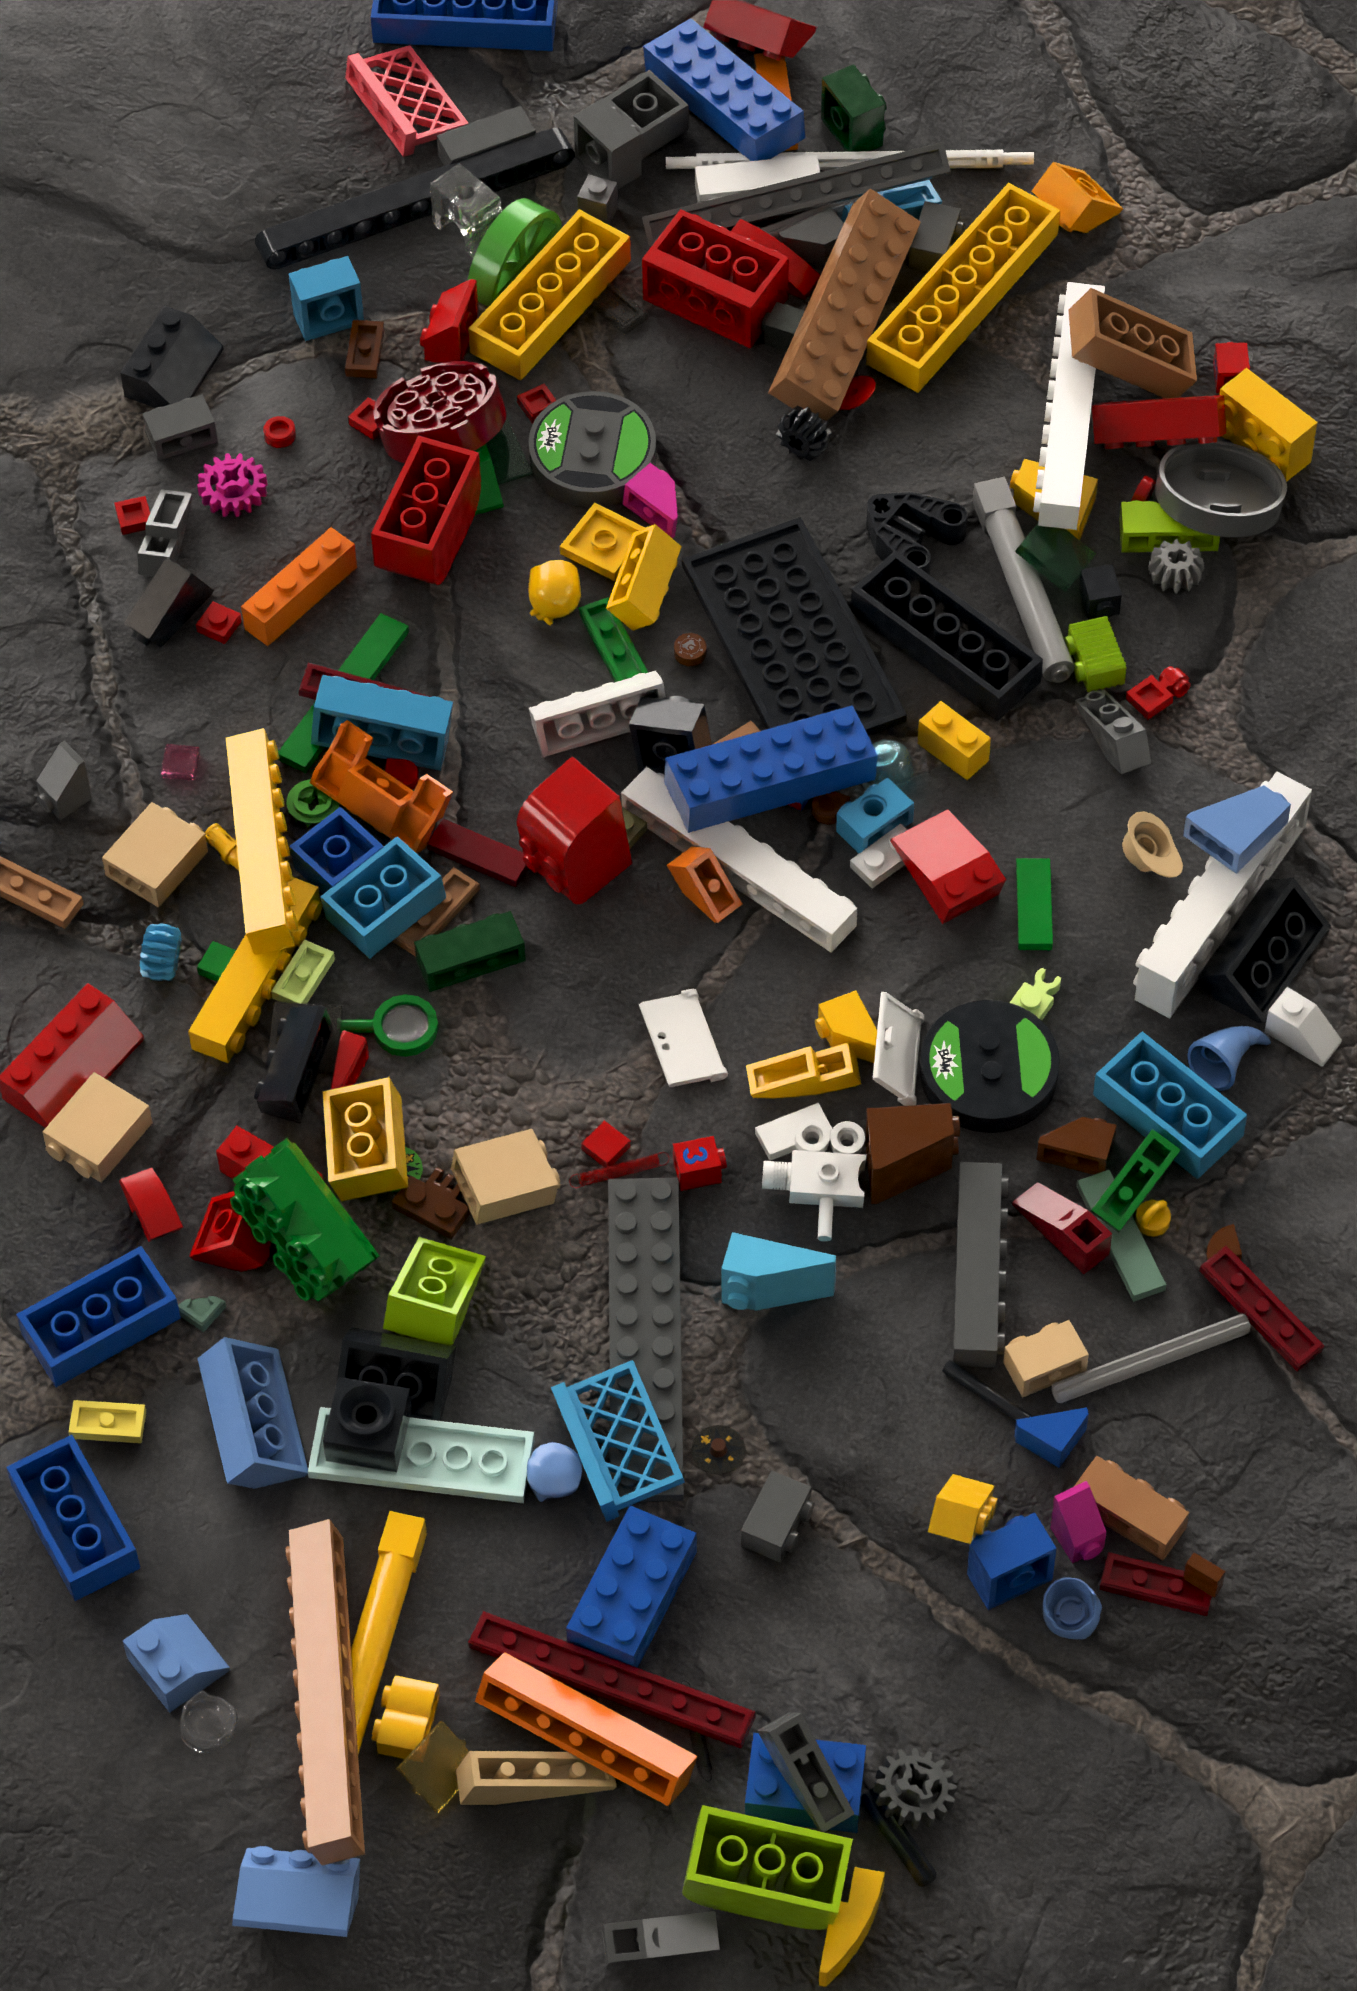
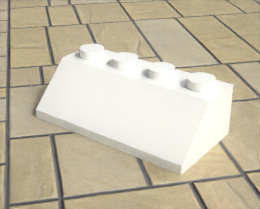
[529,671,666,757]

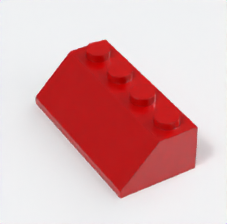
[0,983,144,1128]

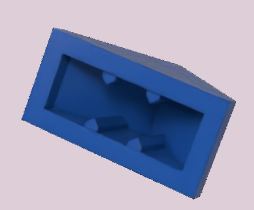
[1014,1407,1088,1468]

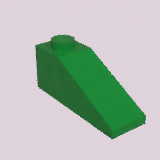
[1090,1129,1180,1233]

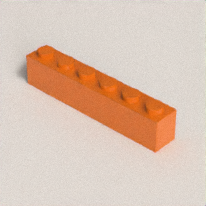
[475,1652,698,1807]

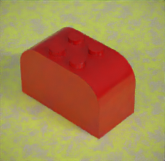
[371,436,481,585]
[517,756,632,904]

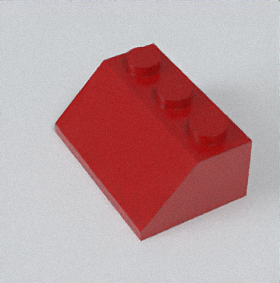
[703,0,817,61]

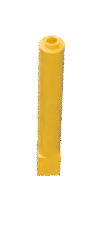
[351,1511,427,1754]

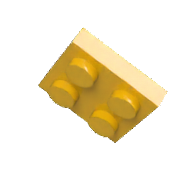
[560,502,645,581]

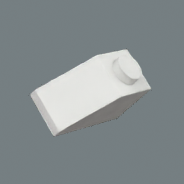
[1265,987,1342,1067]

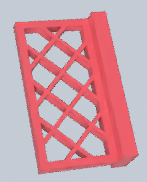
[345,45,469,157]

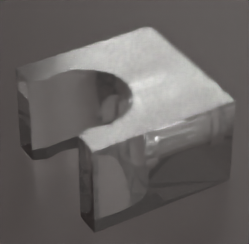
[430,163,501,258]

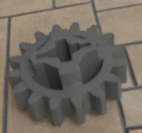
[873,1748,957,1829]

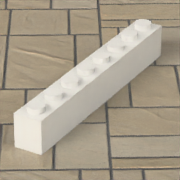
[621,767,857,953]

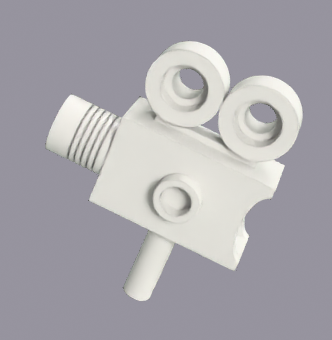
[762,1119,866,1241]

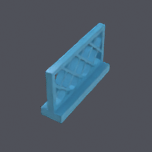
[551,1360,685,1522]

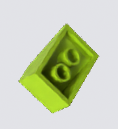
[383,1237,486,1346]

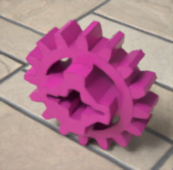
[197,453,268,517]

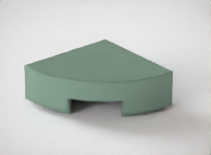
[178,1296,226,1332]

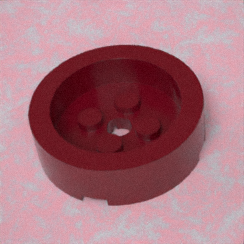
[373,361,507,463]

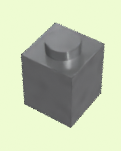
[577,174,618,225]

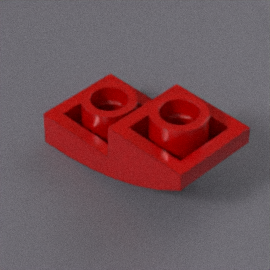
[119,1168,183,1242]

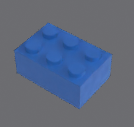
[745,1733,866,1833]

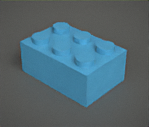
[320,836,446,959]

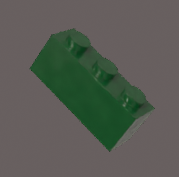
[414,911,526,992]

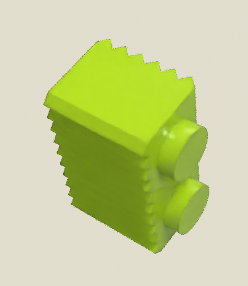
[1064,616,1126,692]

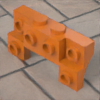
[310,720,453,853]

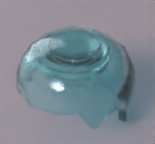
[873,739,914,789]

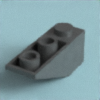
[1075,690,1151,774]
[601,1911,720,1963]

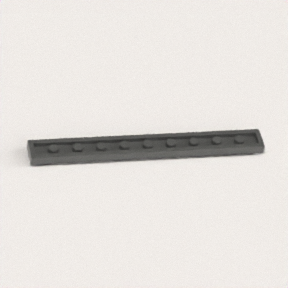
[642,142,951,249]

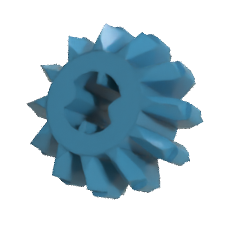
[139,923,182,981]

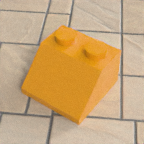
[1031,162,1123,233]

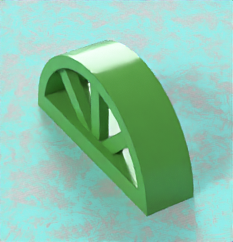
[468,198,562,307]

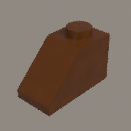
[1036,1116,1117,1175]

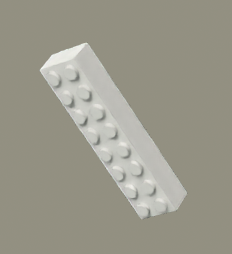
[1133,771,1312,1019]

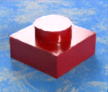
[196,601,242,644]

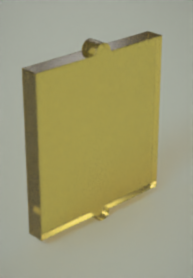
[396,1721,469,1813]

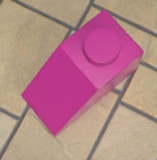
[623,463,678,539]
[1050,1481,1106,1564]

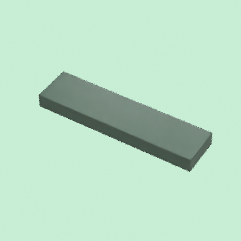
[1076,1170,1166,1302]

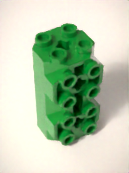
[230,1138,380,1302]

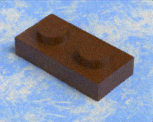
[345,320,385,378]

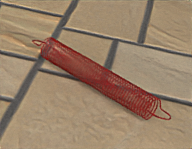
[569,1152,669,1188]

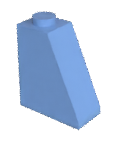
[1183,785,1291,874]

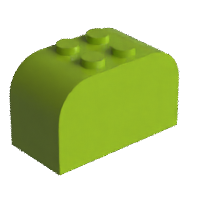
[682,1805,853,1930]

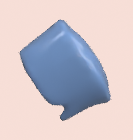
[526,1442,582,1502]
[1042,1577,1102,1639]

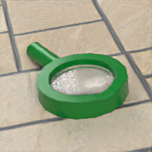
[337,994,438,1057]

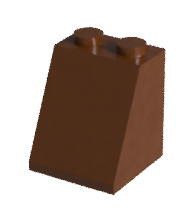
[865,1103,960,1204]

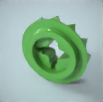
[286,779,340,827]

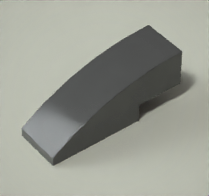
[138,489,192,577]

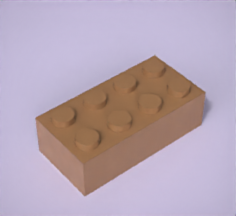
[1068,288,1197,398]

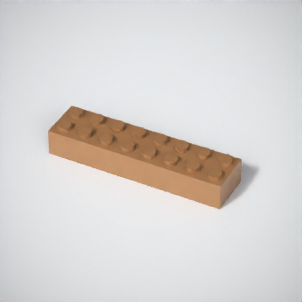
[768,188,921,421]

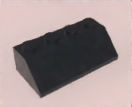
[1197,877,1331,1023]

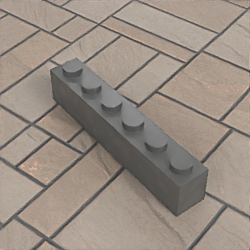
[953,1162,1008,1368]

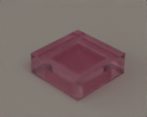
[161,744,200,781]

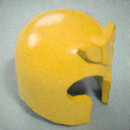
[528,560,581,625]

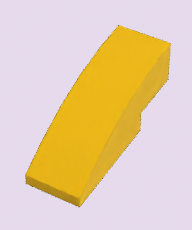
[746,1043,861,1098]
[819,1867,885,1987]

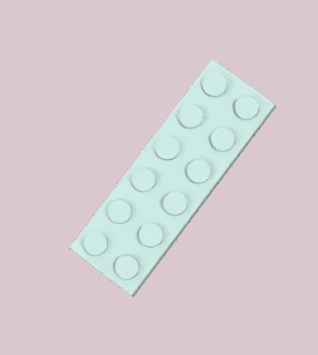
[308,1407,535,1503]

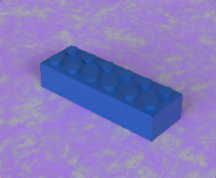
[371,0,558,51]
[643,18,806,161]
[664,705,878,833]

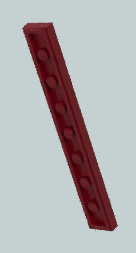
[468,1611,756,1749]

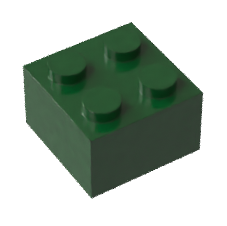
[821,64,887,152]

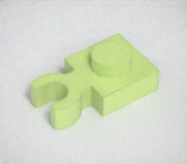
[1010,968,1061,1020]

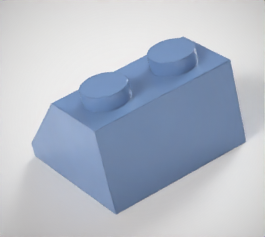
[123,1614,230,1713]

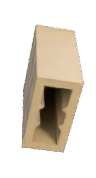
[102,802,208,907]
[43,1072,153,1183]
[451,1129,560,1225]

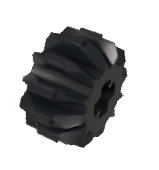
[776,405,832,461]

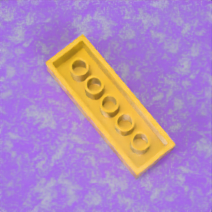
[468,209,631,381]

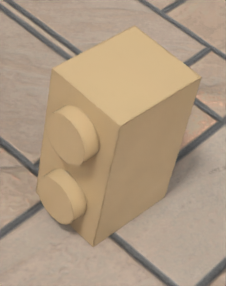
[1003,1320,1089,1398]

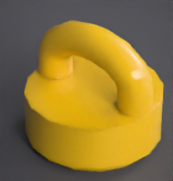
[1135,1200,1171,1237]

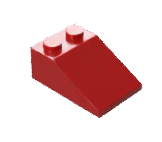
[890,809,1006,924]

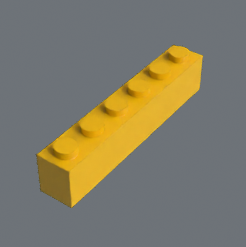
[188,877,323,1063]

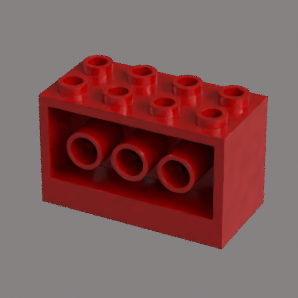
[642,209,789,349]

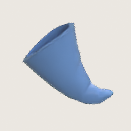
[1187,1026,1271,1091]

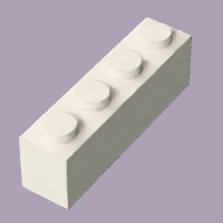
[695,155,820,203]

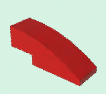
[731,219,821,300]

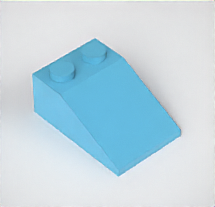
[721,1232,836,1310]

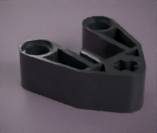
[866,492,967,575]

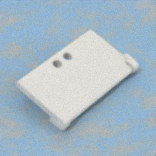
[639,989,728,1087]
[873,992,924,1106]

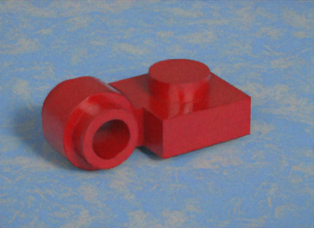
[1126,666,1191,720]

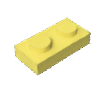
[68,1400,146,1443]

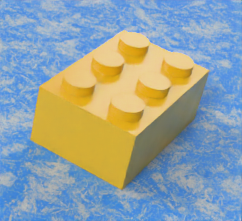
[1219,368,1317,482]
[322,1077,408,1201]

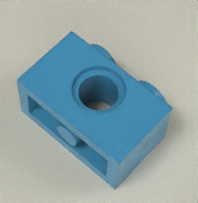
[836,778,914,854]

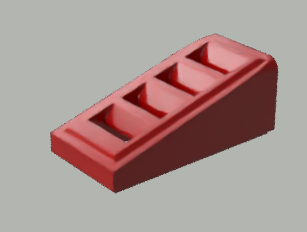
[331,1030,369,1089]

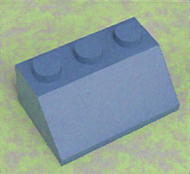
[232,1846,360,1937]

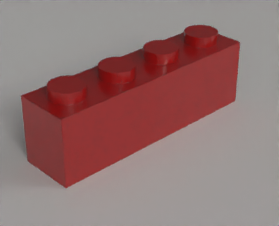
[1092,395,1227,449]

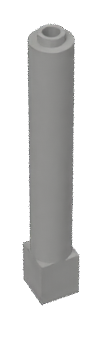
[973,476,1075,683]

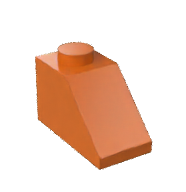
[667,846,743,923]

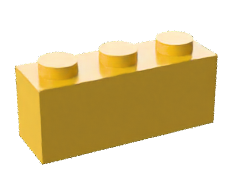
[606,524,682,631]
[928,1474,998,1544]

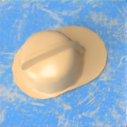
[1122,811,1183,878]

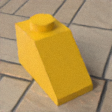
[815,990,877,1063]

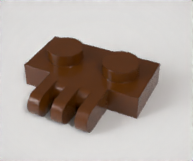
[392,1167,470,1240]

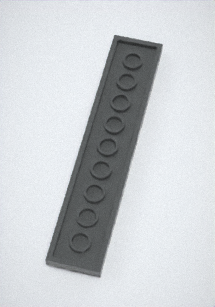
[608,1178,684,1502]

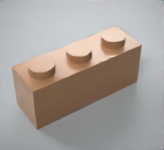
[1074,1455,1189,1561]

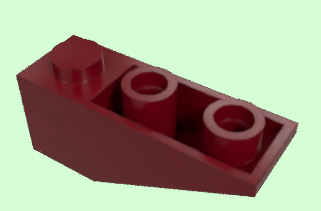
[1012,1182,1112,1274]

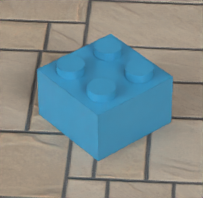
[288,256,364,341]

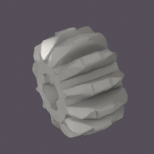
[1148,538,1204,594]

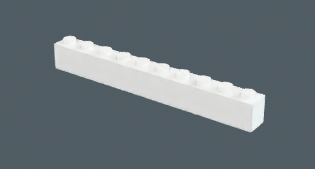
[1033,282,1105,530]

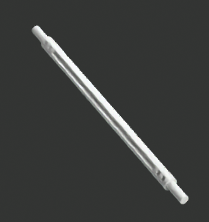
[666,149,1034,170]

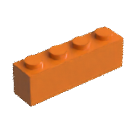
[241,527,357,646]

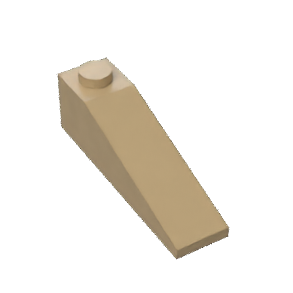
[456,1751,617,1805]

